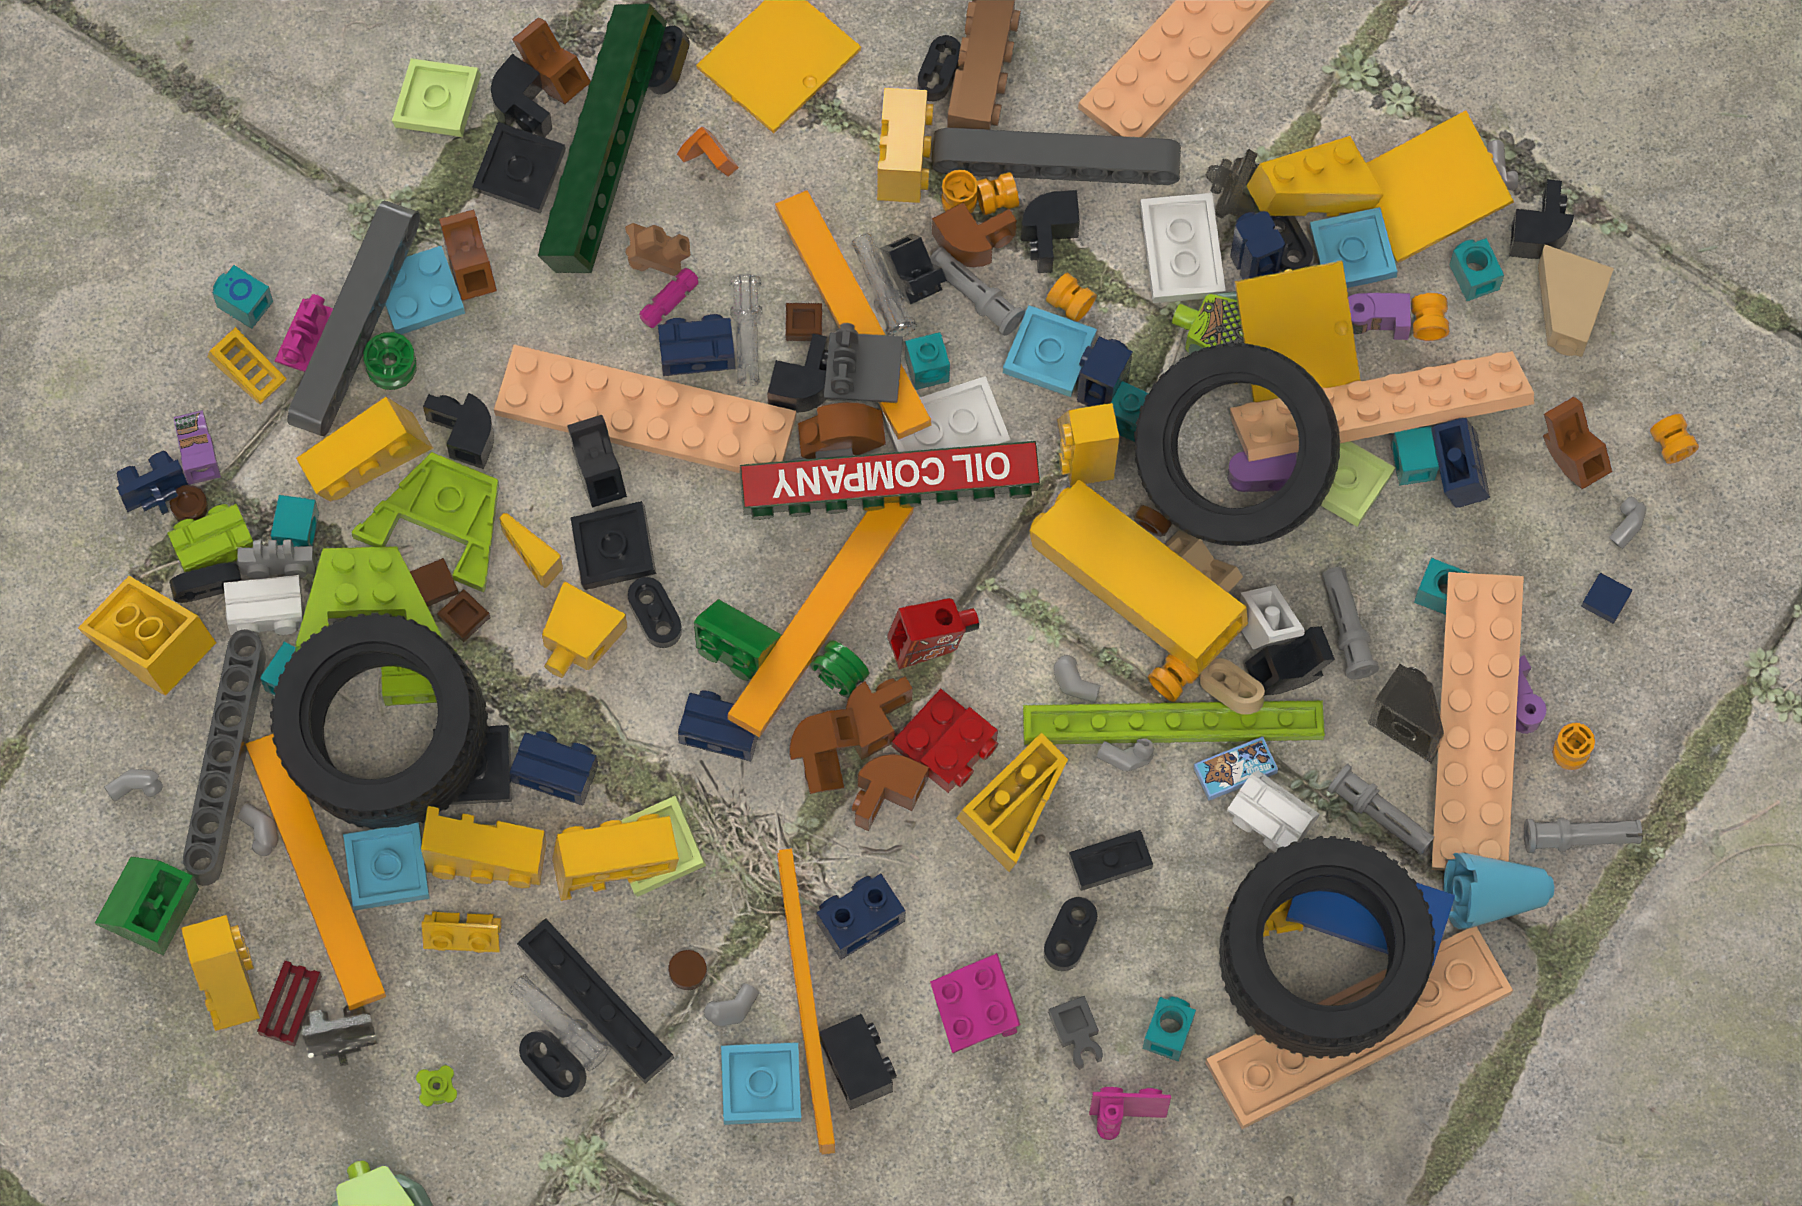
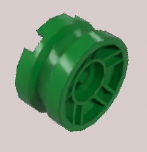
[364,332,417,390]
[810,640,870,698]

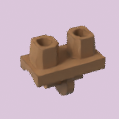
[625,223,691,276]

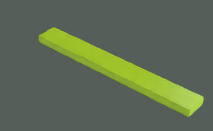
[1023,700,1325,745]

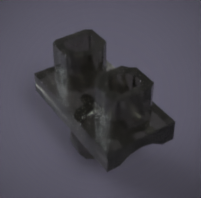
[1205,149,1259,219]
[301,1005,377,1066]

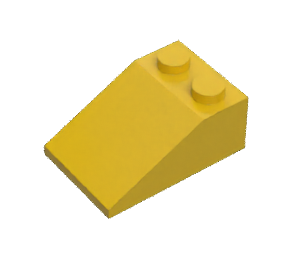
[78,576,216,696]

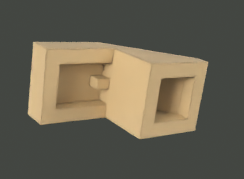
[1165,530,1243,592]

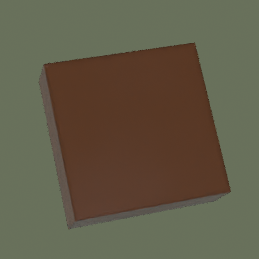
[785,303,822,341]
[410,558,459,607]
[437,589,491,642]

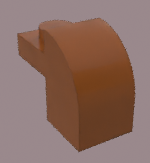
[512,17,591,104]
[932,202,1017,268]
[439,209,497,301]
[1543,397,1612,489]
[798,402,886,459]
[846,676,913,760]
[790,708,860,794]
[851,754,929,831]

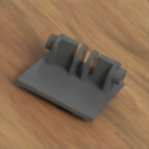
[824,323,903,403]

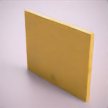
[696,0,861,134]
[1366,110,1514,263]
[1234,261,1361,403]

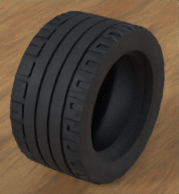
[1134,343,1340,546]
[270,613,489,830]
[1219,836,1436,1059]

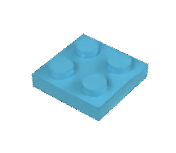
[1309,207,1398,288]
[385,246,465,334]
[1003,305,1097,397]
[343,822,430,911]
[721,1043,801,1125]

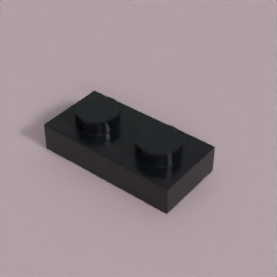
[1068,830,1153,891]

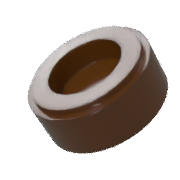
[169,485,208,522]
[1134,505,1172,537]
[668,950,707,990]

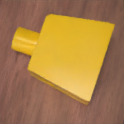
[542,581,627,678]

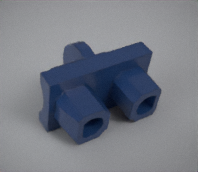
[116,450,188,515]

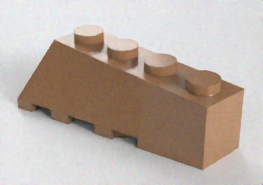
[947,0,1021,130]

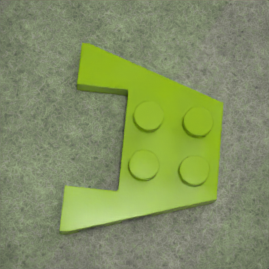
[352,452,499,593]
[295,546,443,652]

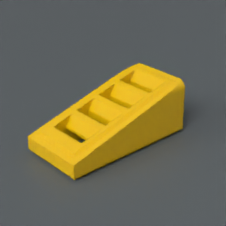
[207,327,287,405]
[499,513,563,588]

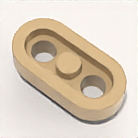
[1200,658,1265,714]

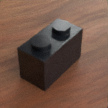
[819,1014,897,1110]

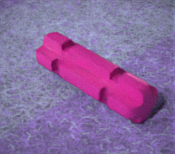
[639,268,699,328]

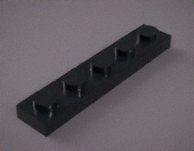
[517,918,674,1084]

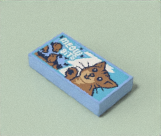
[1193,736,1278,801]

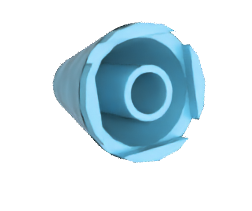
[1443,852,1554,929]

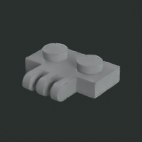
[237,540,317,579]

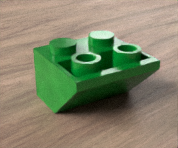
[694,599,782,681]
[95,856,199,956]

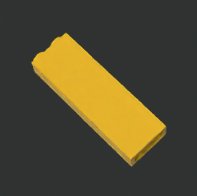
[1029,480,1248,675]

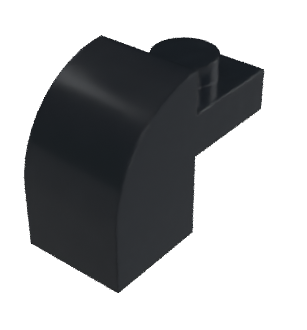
[491,54,552,138]
[1509,179,1574,259]
[1021,190,1080,273]
[880,234,947,305]
[767,334,828,413]
[423,393,494,469]
[567,415,627,508]
[1245,626,1335,696]

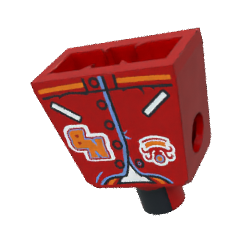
[887,598,979,669]

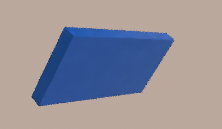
[1286,883,1455,968]

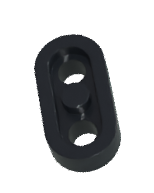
[648,25,690,95]
[1271,216,1313,272]
[628,577,682,648]
[1044,897,1098,971]
[519,1030,587,1098]

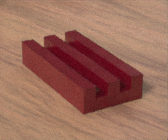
[257,960,322,1047]

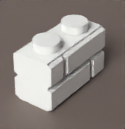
[224,575,304,635]
[1227,770,1320,852]

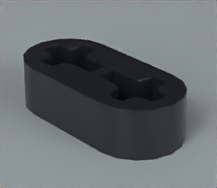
[917,35,961,102]
[169,562,242,603]

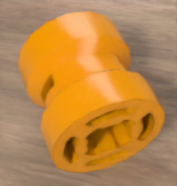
[941,170,978,213]
[977,172,1019,216]
[1046,272,1097,322]
[1411,293,1450,341]
[1650,414,1699,464]
[1148,653,1200,702]
[1552,723,1595,770]

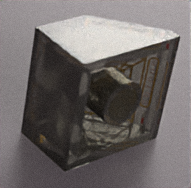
[1368,664,1444,764]

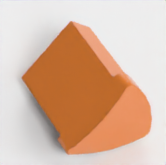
[677,126,739,176]

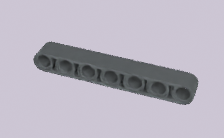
[932,128,1181,185]
[287,200,420,436]
[183,629,266,886]

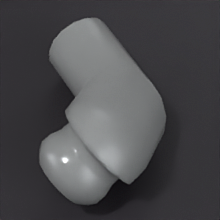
[1486,140,1518,191]
[1609,496,1646,549]
[1054,655,1100,703]
[1097,738,1155,772]
[104,769,163,802]
[237,803,278,856]
[704,983,759,1026]

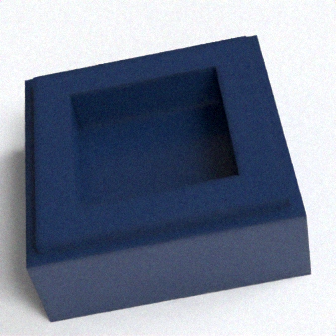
[1581,572,1633,624]

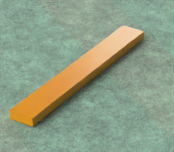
[775,190,932,440]
[728,502,914,737]
[246,733,386,1011]
[777,848,835,1155]

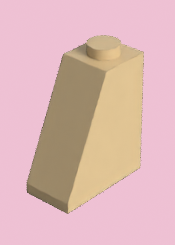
[1538,245,1614,357]

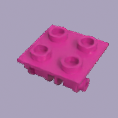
[274,294,333,372]
[930,953,1021,1053]
[1089,1087,1171,1140]

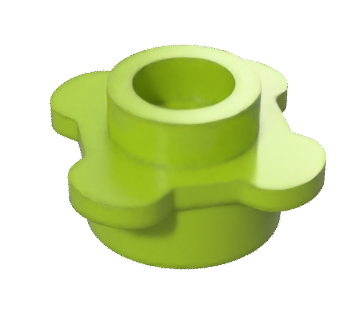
[416,1065,457,1107]

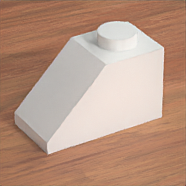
[1240,585,1304,650]

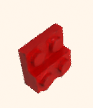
[891,688,999,793]

